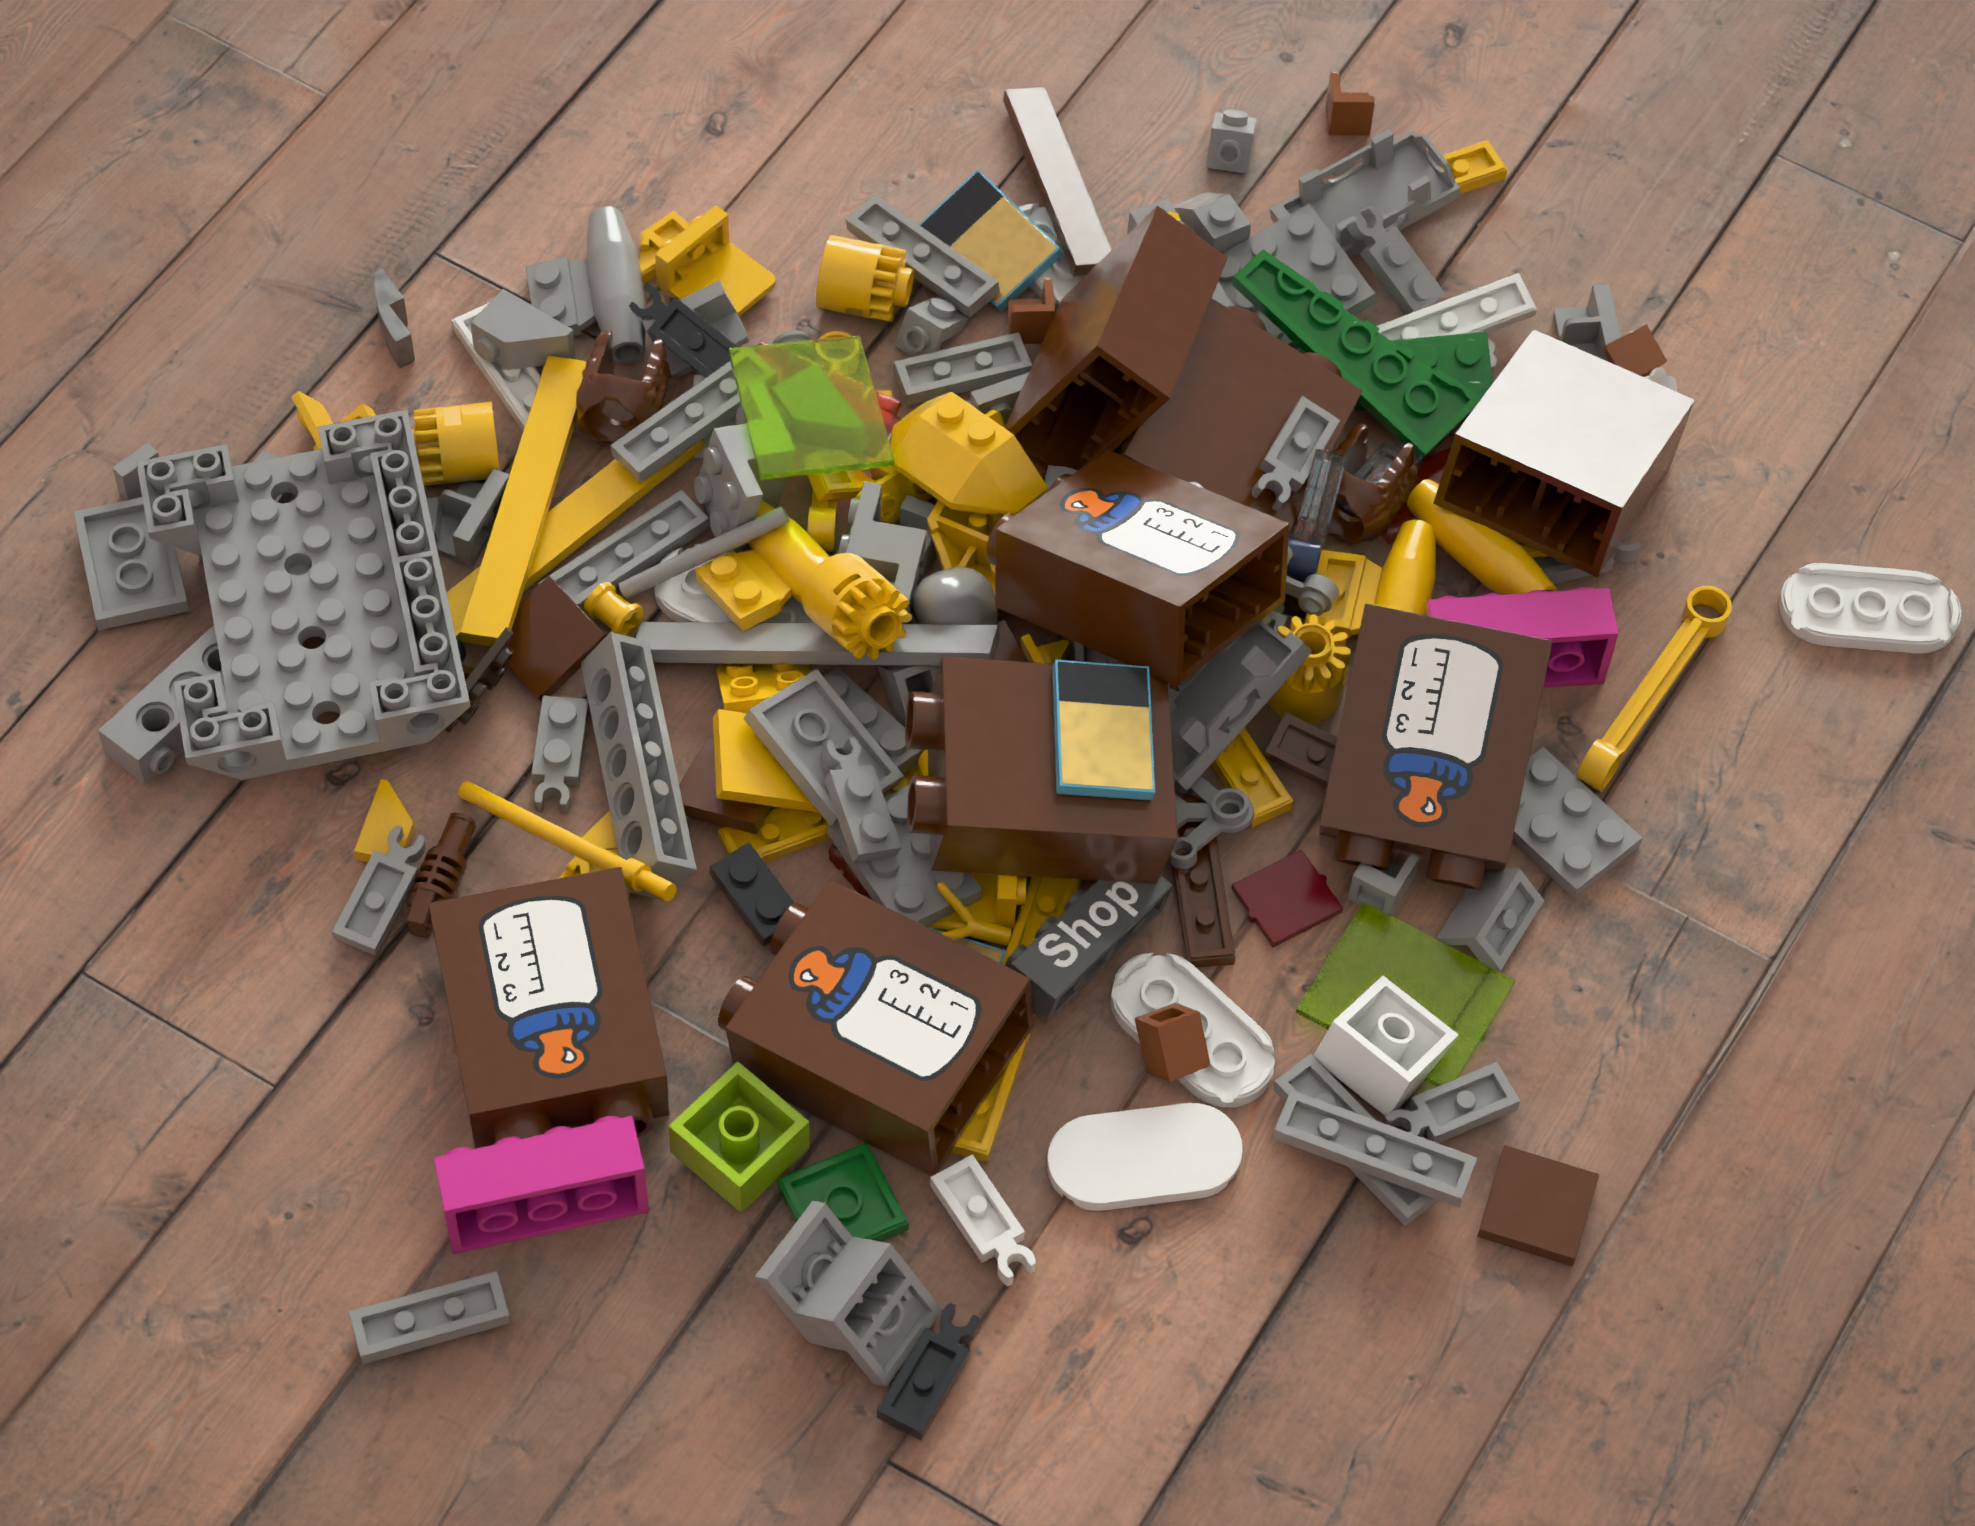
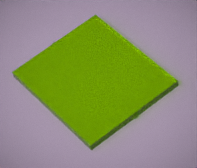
[728,335,894,480]
[1296,902,1515,1087]

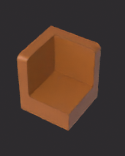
[1326,72,1375,135]
[1007,278,1055,344]
[1603,324,1668,377]
[1134,1002,1210,1082]

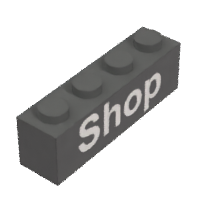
[1005,876,1173,1024]

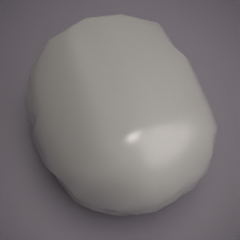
[913,566,998,625]

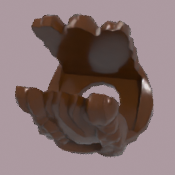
[576,330,671,444]
[1308,424,1418,545]

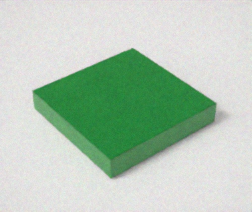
[777,1142,909,1242]

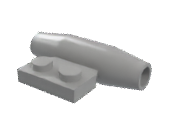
[526,207,647,364]

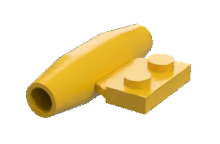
[1407,479,1557,595]
[695,499,830,632]
[1305,520,1436,639]

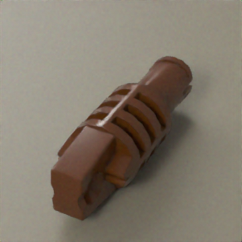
[406,812,476,938]

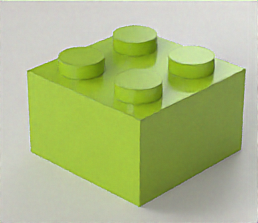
[668,1061,810,1213]

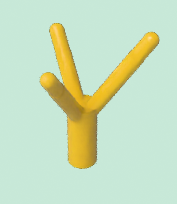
[927,882,1011,946]

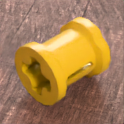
[583,582,644,637]

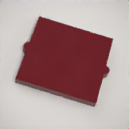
[1231,849,1343,948]

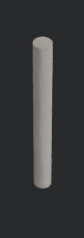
[618,506,790,599]

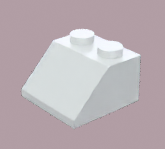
[1313,976,1459,1116]

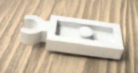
[930,1154,1036,1286]

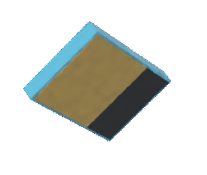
[919,169,1063,313]
[1052,660,1155,800]

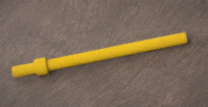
[458,781,677,902]

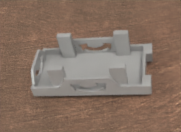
[1270,129,1460,258]
[1168,615,1313,790]

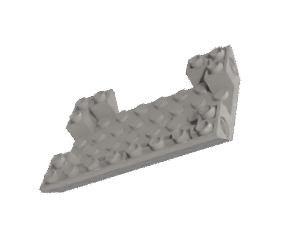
[136,410,471,780]

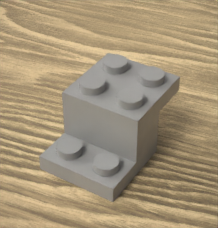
[694,385,796,553]
[838,481,926,624]
[755,1201,943,1387]

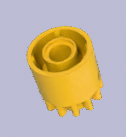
[816,235,914,322]
[412,401,500,486]
[802,553,912,660]
[1268,614,1351,724]

